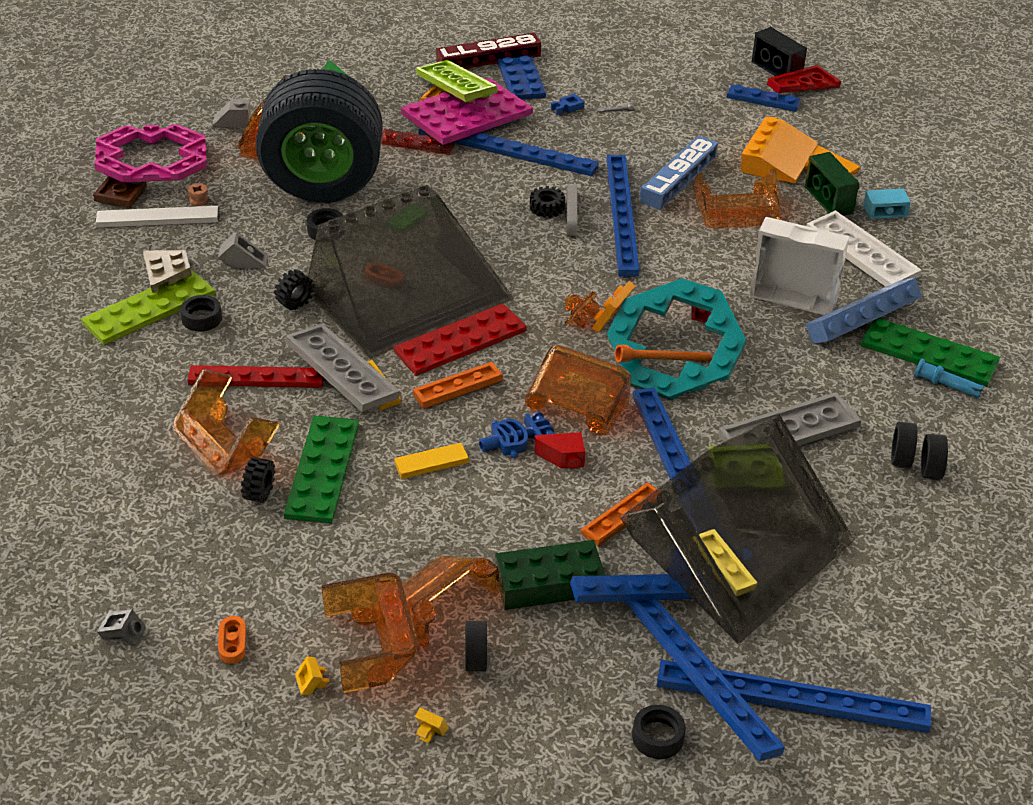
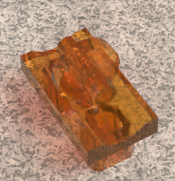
[565,291,602,328]

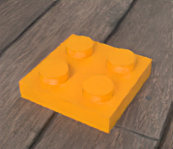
[592,281,636,332]

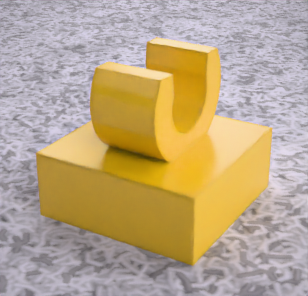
[295,656,329,695]
[415,707,449,743]

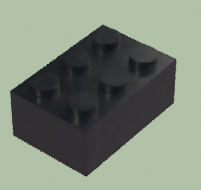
[751,27,807,76]

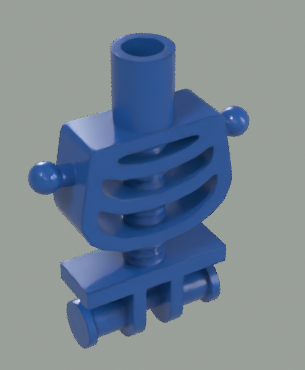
[479,412,554,459]

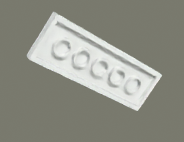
[806,211,922,287]

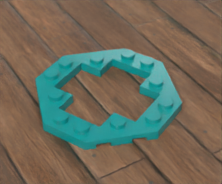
[607,278,746,400]

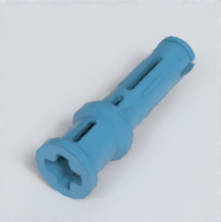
[914,359,984,399]

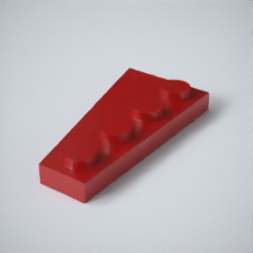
[767,65,842,93]

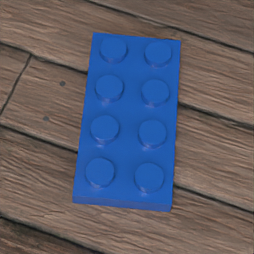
[498,56,546,100]

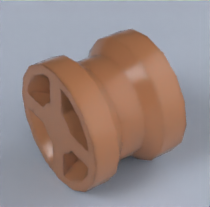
[188,183,209,206]

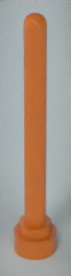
[615,345,712,363]

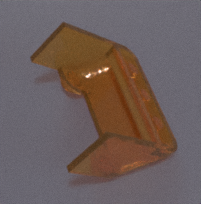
[173,369,280,475]
[321,573,419,693]

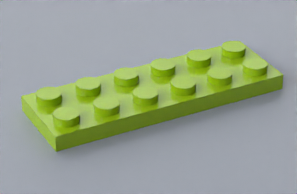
[416,60,498,102]
[81,270,215,345]

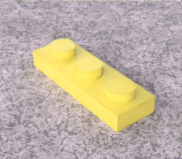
[692,529,757,597]

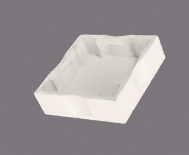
[749,217,849,315]

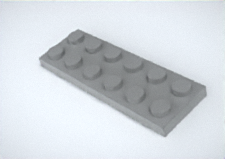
[285,323,400,412]
[718,392,861,452]

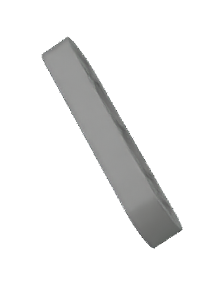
[567,184,577,236]

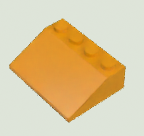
[741,117,818,184]

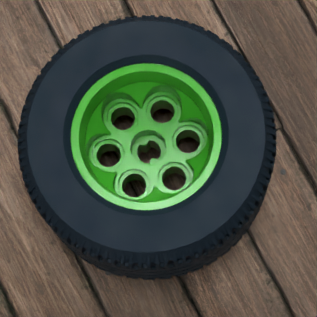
[256,68,383,202]

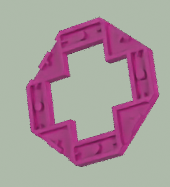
[95,124,207,182]

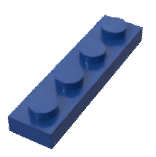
[727,85,801,112]

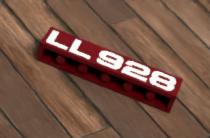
[436,33,541,69]

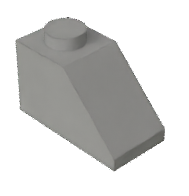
[212,98,251,127]
[218,231,268,268]

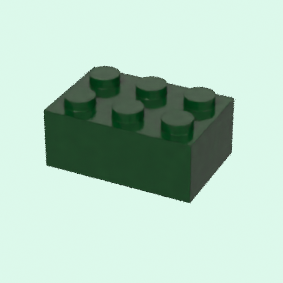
[805,152,859,216]

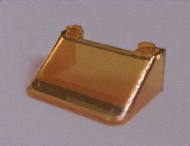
[693,169,781,228]
[377,555,499,650]

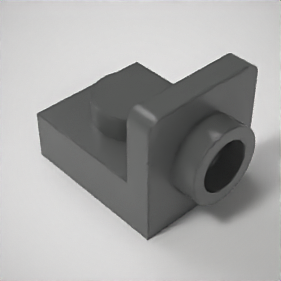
[97,609,146,645]

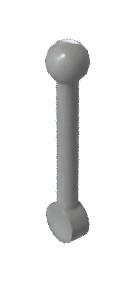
[597,104,634,113]

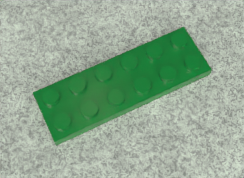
[861,318,1000,387]
[284,415,359,524]

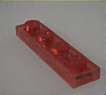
[381,129,455,155]

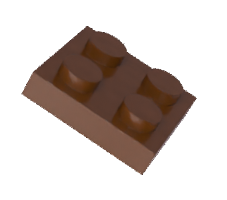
[93,176,147,208]

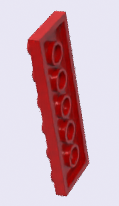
[393,303,527,376]

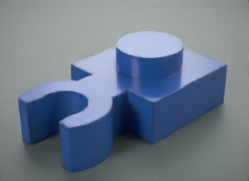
[551,93,585,115]

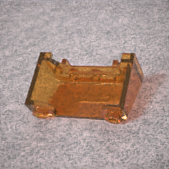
[525,345,631,435]

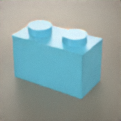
[863,189,911,219]

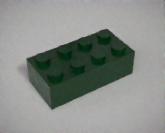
[495,540,606,610]

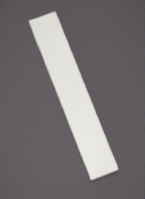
[96,206,218,228]

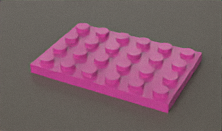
[401,78,533,145]

